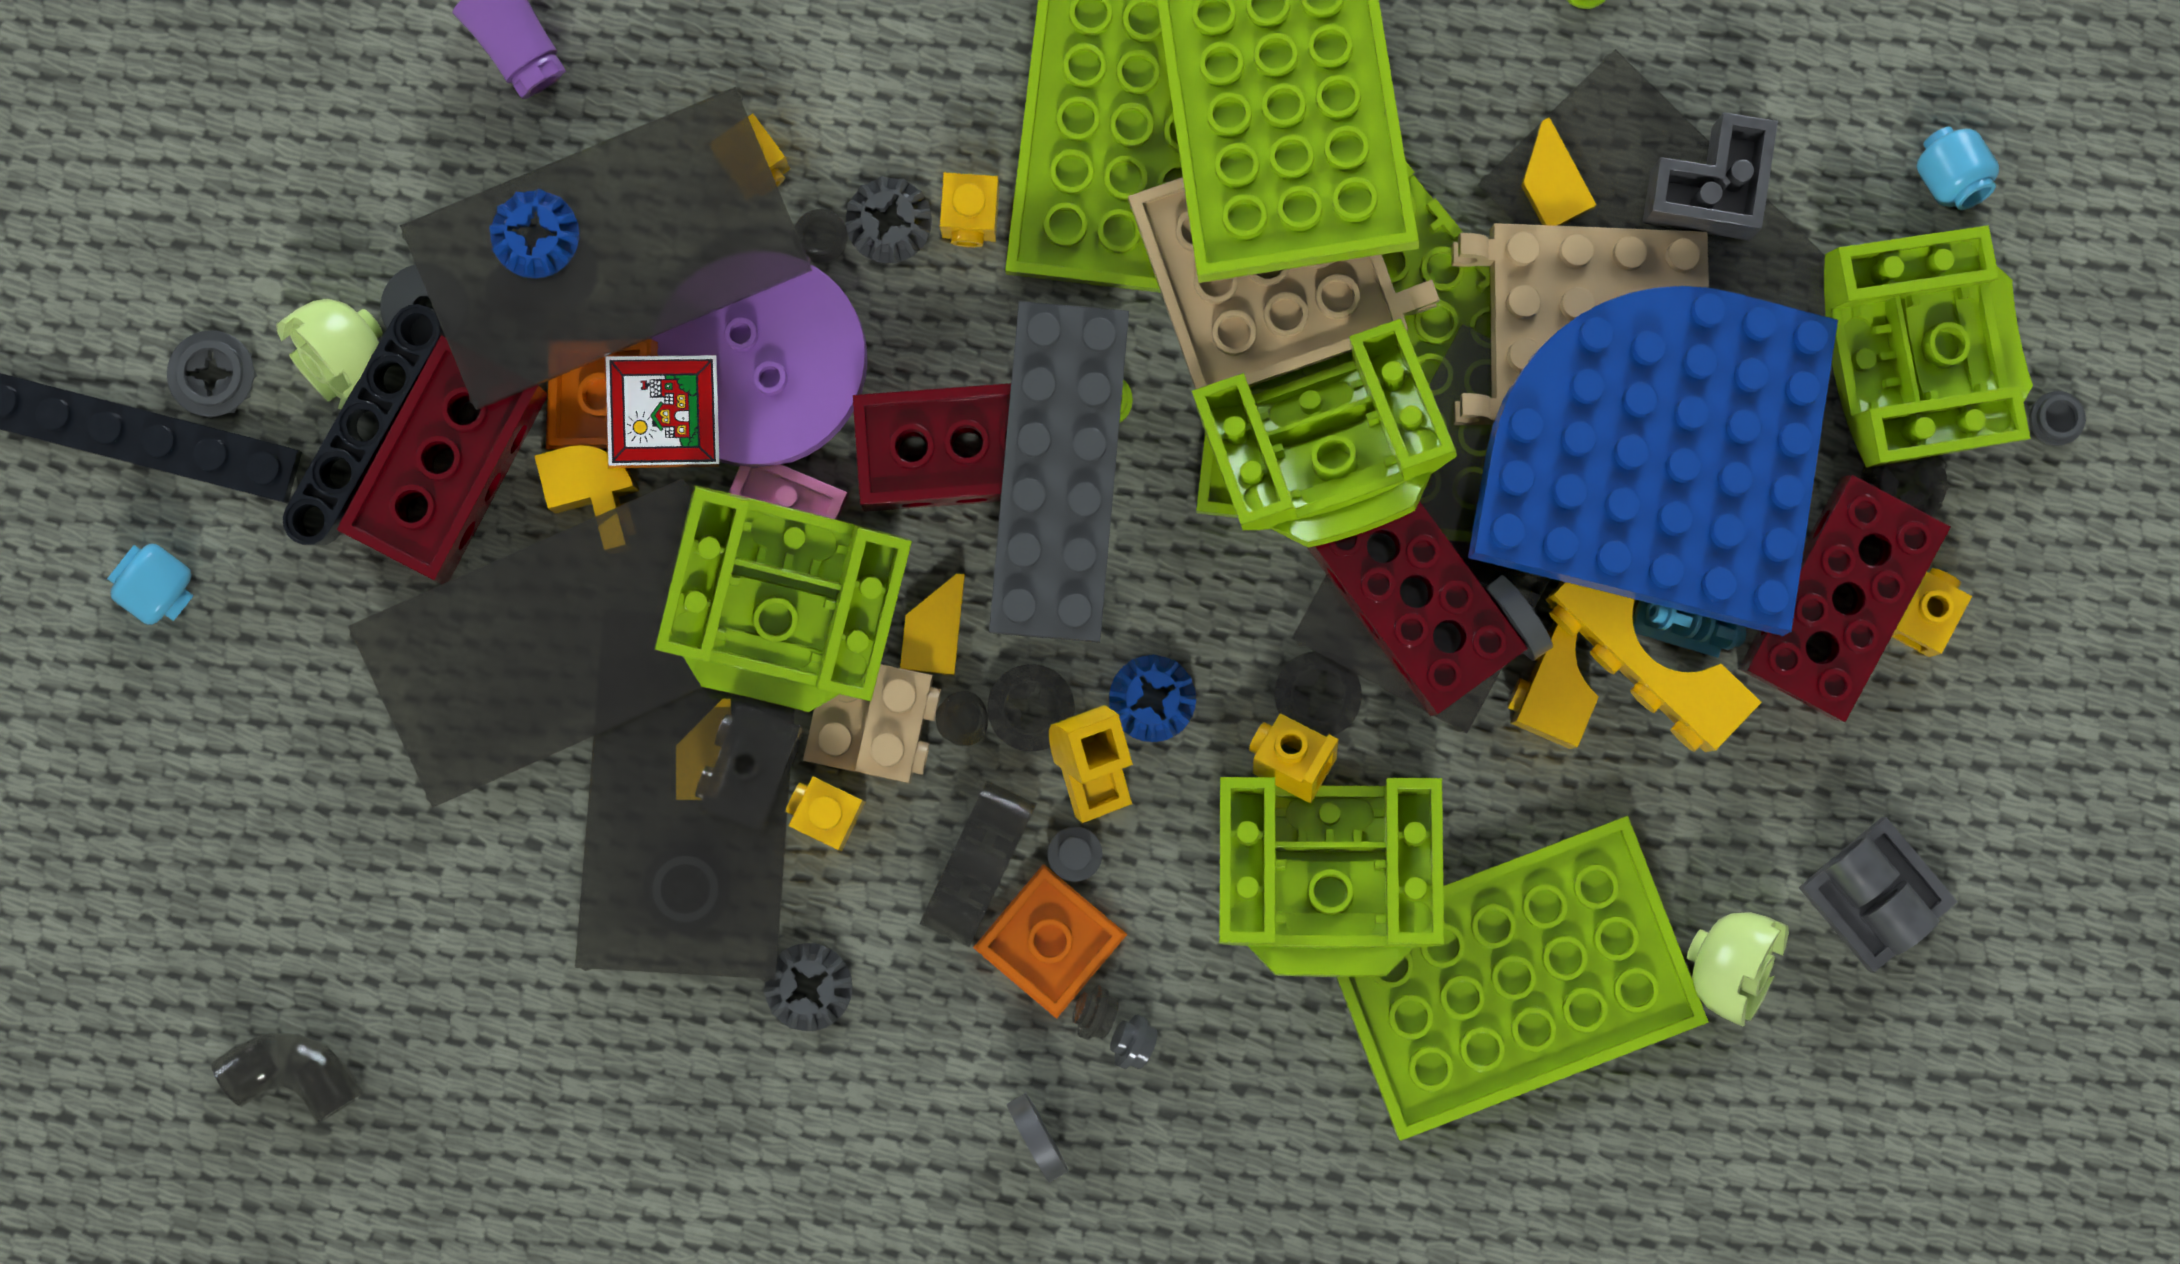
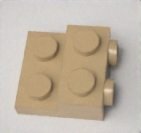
[803,664,941,784]

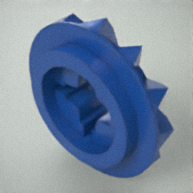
[489,188,579,278]
[1109,654,1197,742]

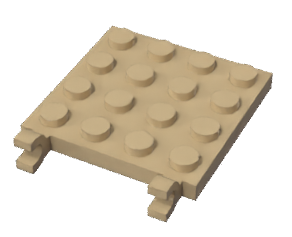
[1128,177,1439,389]
[1451,223,1709,426]

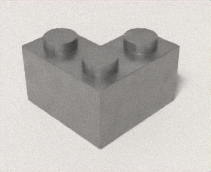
[1642,112,1778,241]

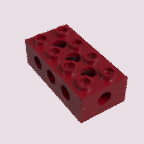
[336,335,548,586]
[852,383,1011,512]
[1738,475,1951,722]
[1307,501,1528,716]

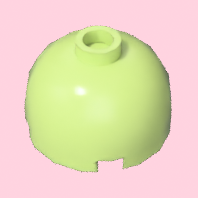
[276,299,383,410]
[1687,912,1789,1026]

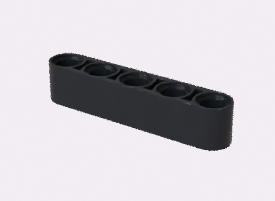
[283,304,452,545]

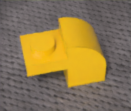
[534,445,639,554]
[1049,705,1133,823]

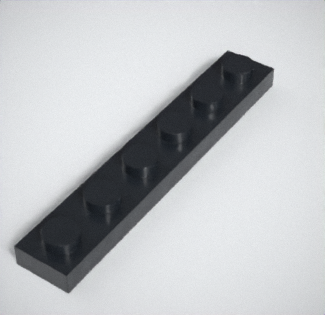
[0,373,302,504]

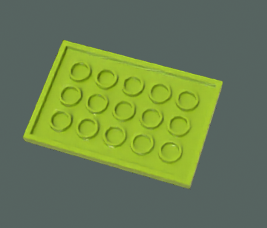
[1157,0,1419,283]
[1336,816,1709,1141]

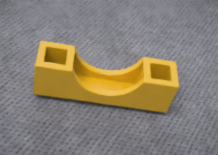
[1507,581,1599,749]
[1545,581,1762,753]

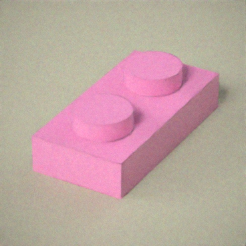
[729,464,848,520]

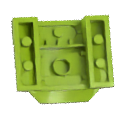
[1824,225,2033,468]
[1192,318,1457,548]
[655,485,912,712]
[1219,777,1444,977]

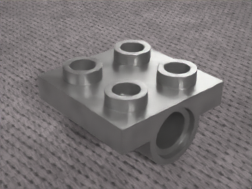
[1798,817,1958,973]

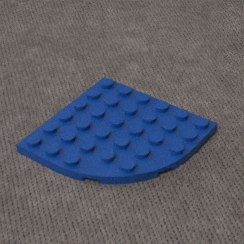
[1468,286,1838,636]

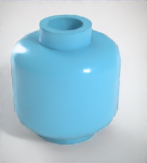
[1917,127,1999,210]
[107,544,194,625]

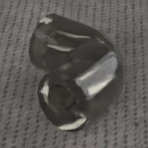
[211,1033,365,1123]

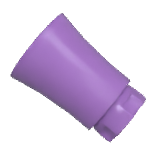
[452,0,566,99]

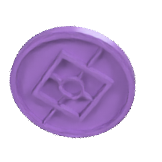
[652,252,867,468]

